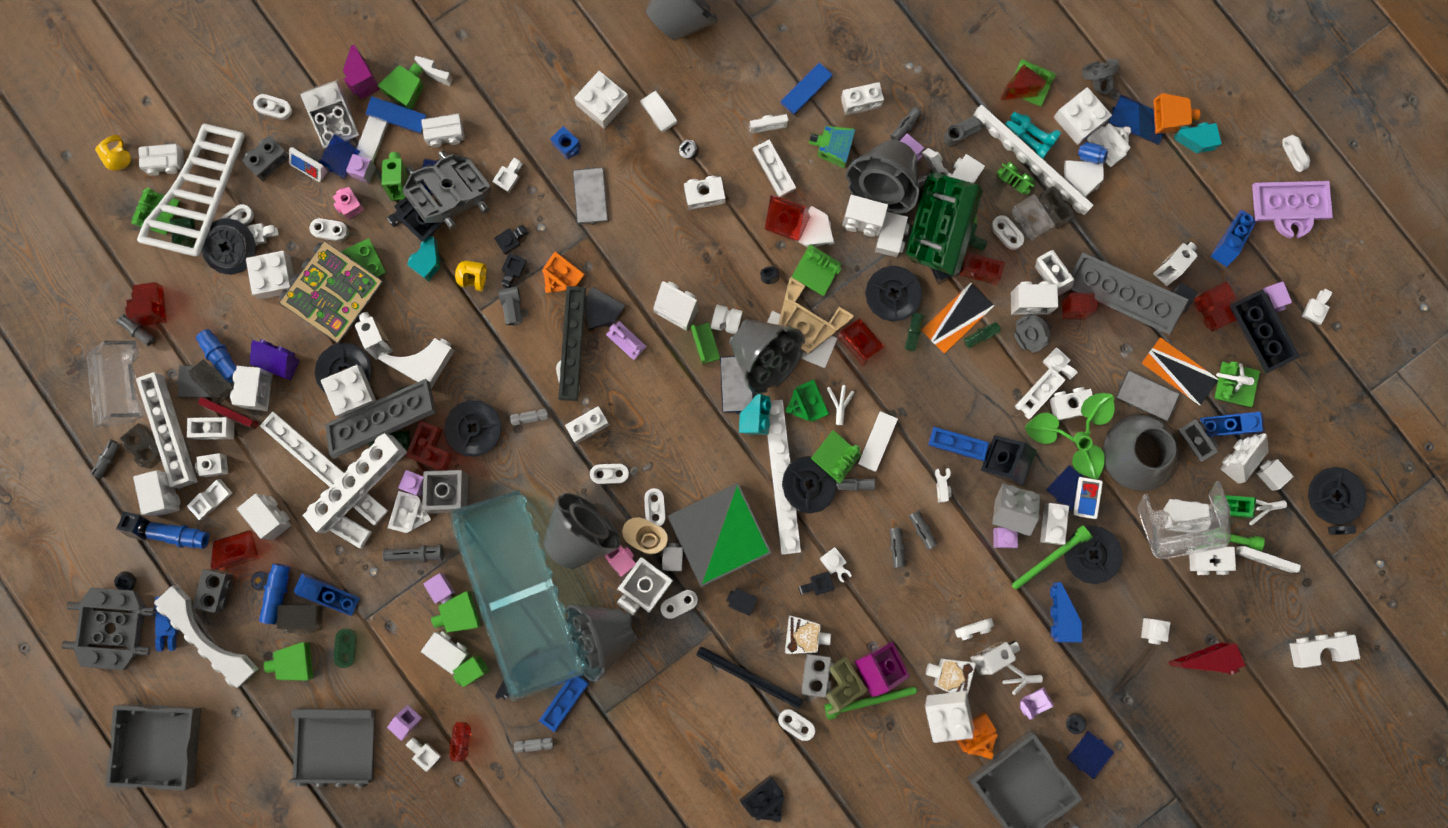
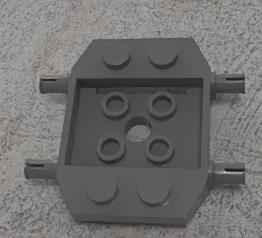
[403,150,491,230]
[62,588,155,670]

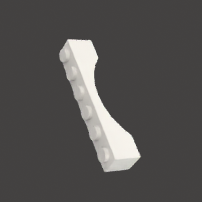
[154,585,259,688]

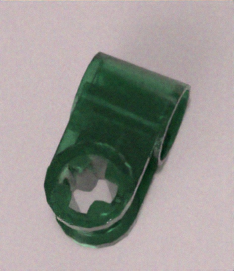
[170,217,195,248]

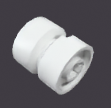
[711,304,743,334]

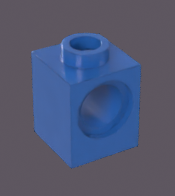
[550,126,581,159]

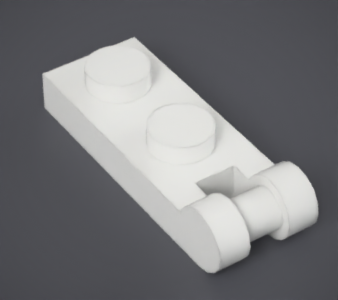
[1014,367,1065,419]

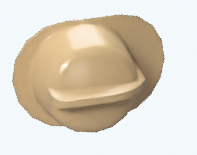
[622,517,668,554]

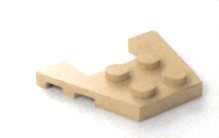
[778,277,854,354]

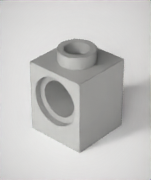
[662,543,683,571]

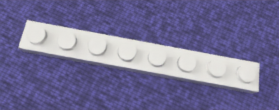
[973,104,1093,215]
[767,400,801,555]
[260,411,388,526]

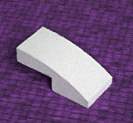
[415,56,453,86]
[640,91,678,133]
[187,479,233,520]
[617,594,640,616]

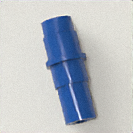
[196,329,237,383]
[146,522,209,549]
[259,563,290,625]

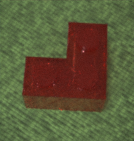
[1194,281,1236,332]
[125,282,167,326]
[405,421,453,471]

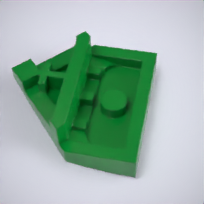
[785,379,830,422]

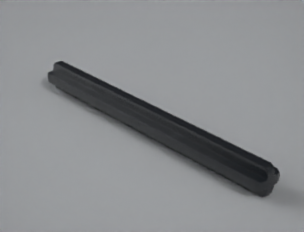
[696,647,803,709]

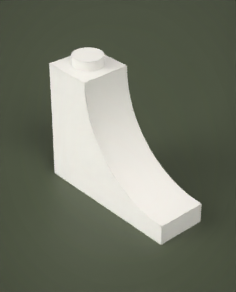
[378,338,454,389]

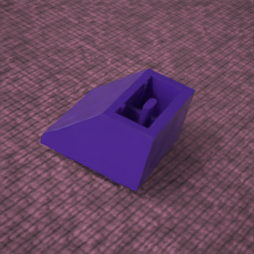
[250,339,300,381]

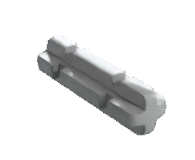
[510,409,548,425]
[514,738,553,753]

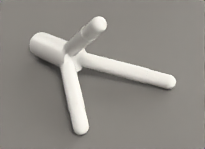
[1216,363,1254,392]
[827,385,854,425]
[1249,499,1287,525]
[1002,664,1043,695]

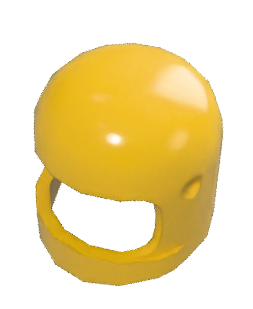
[95,135,131,171]
[455,261,487,292]

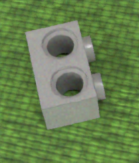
[801,653,834,697]

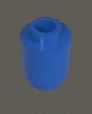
[1078,142,1108,164]

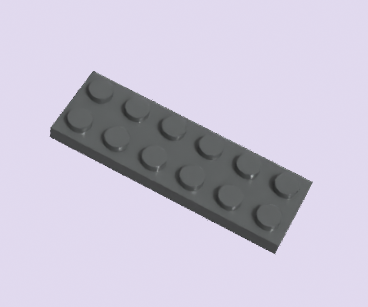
[1070,252,1189,336]
[325,379,436,459]

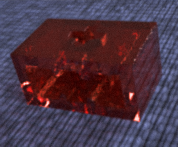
[959,253,1005,285]
[1062,293,1098,320]

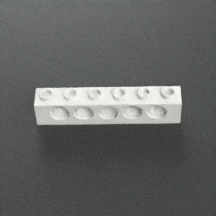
[136,372,198,489]
[303,433,407,533]

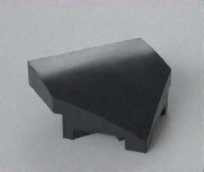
[584,287,625,331]
[739,775,784,822]

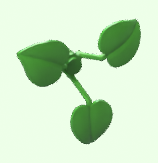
[1025,393,1114,480]

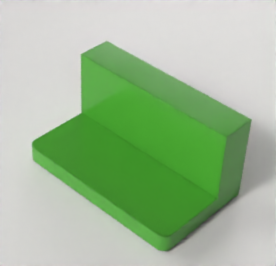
[690,323,720,365]

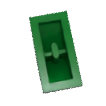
[1215,495,1256,519]

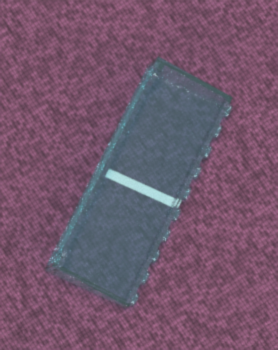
[450,490,586,703]

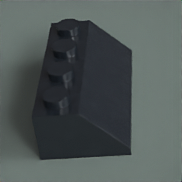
[1229,289,1300,374]

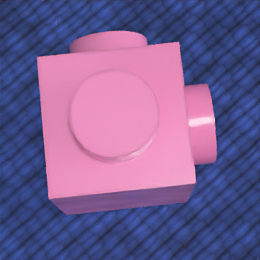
[333,187,365,220]
[605,544,636,576]

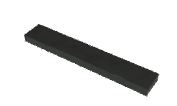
[558,286,586,401]

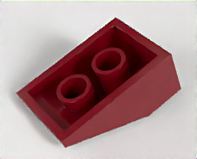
[1169,642,1245,675]

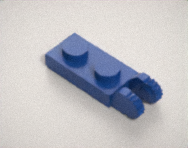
[155,597,178,652]

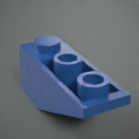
[1211,209,1256,267]
[1200,412,1265,437]
[294,573,360,616]
[1050,582,1082,642]

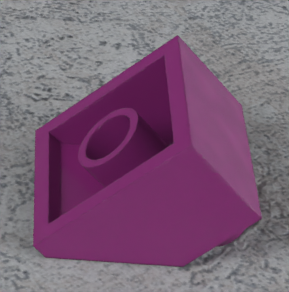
[343,44,380,100]
[854,641,910,697]

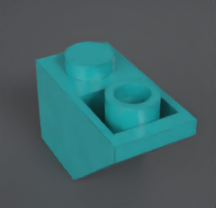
[1174,122,1222,154]
[407,235,440,282]
[739,394,771,435]

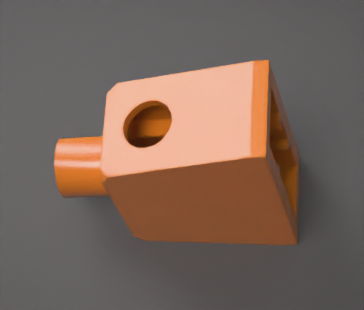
[1154,93,1200,134]

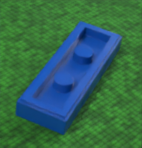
[781,63,833,115]
[366,96,426,134]
[928,427,989,461]
[539,672,589,732]

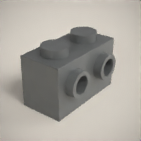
[242,135,289,182]
[1177,419,1218,462]

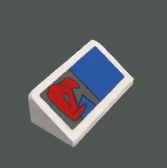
[289,147,328,182]
[1073,477,1103,519]

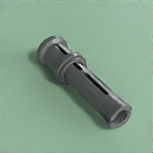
[383,544,444,562]

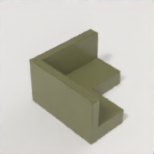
[826,657,867,715]

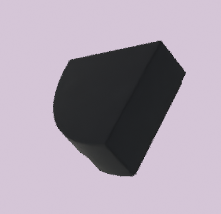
[1328,526,1356,535]

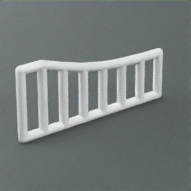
[137,124,245,257]

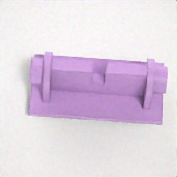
[606,321,647,360]

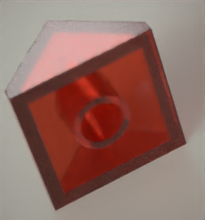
[1000,64,1046,101]
[765,194,810,241]
[838,318,884,365]
[210,530,259,570]

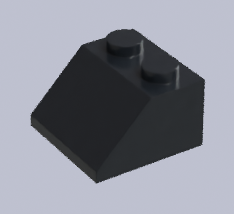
[981,435,1037,486]

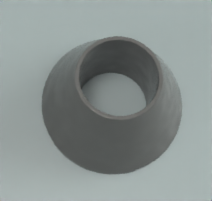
[646,0,719,41]
[846,140,919,214]
[1102,415,1180,491]
[543,493,620,569]

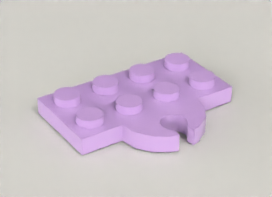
[1252,181,1333,238]

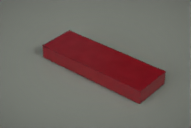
[198,397,259,429]

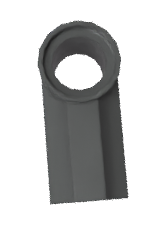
[943,116,982,147]
[499,286,523,326]

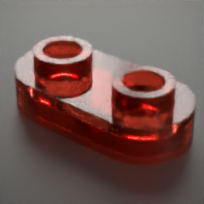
[449,722,471,762]

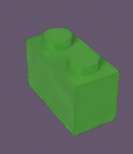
[453,655,490,687]

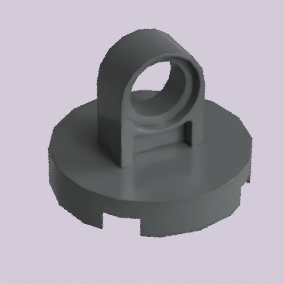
[1081,59,1120,94]
[1014,314,1052,353]

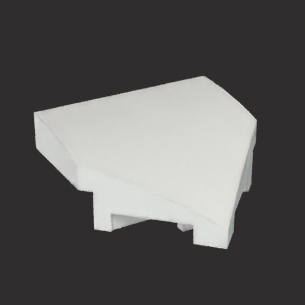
[1087,123,1130,167]
[1064,160,1103,198]
[791,206,834,247]
[388,491,431,533]

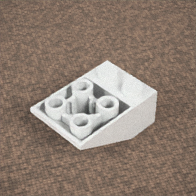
[300,80,359,148]
[653,281,698,331]
[1220,433,1269,484]

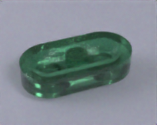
[334,628,357,668]

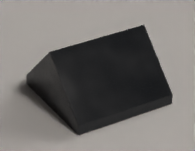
[398,205,445,243]

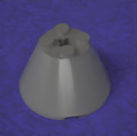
[729,319,805,394]
[564,604,637,682]

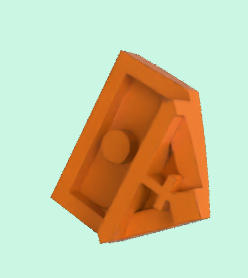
[542,252,586,293]
[956,712,998,759]

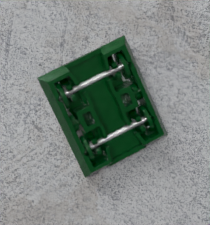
[906,172,983,276]

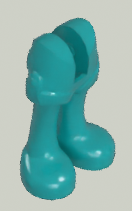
[1005,112,1062,159]

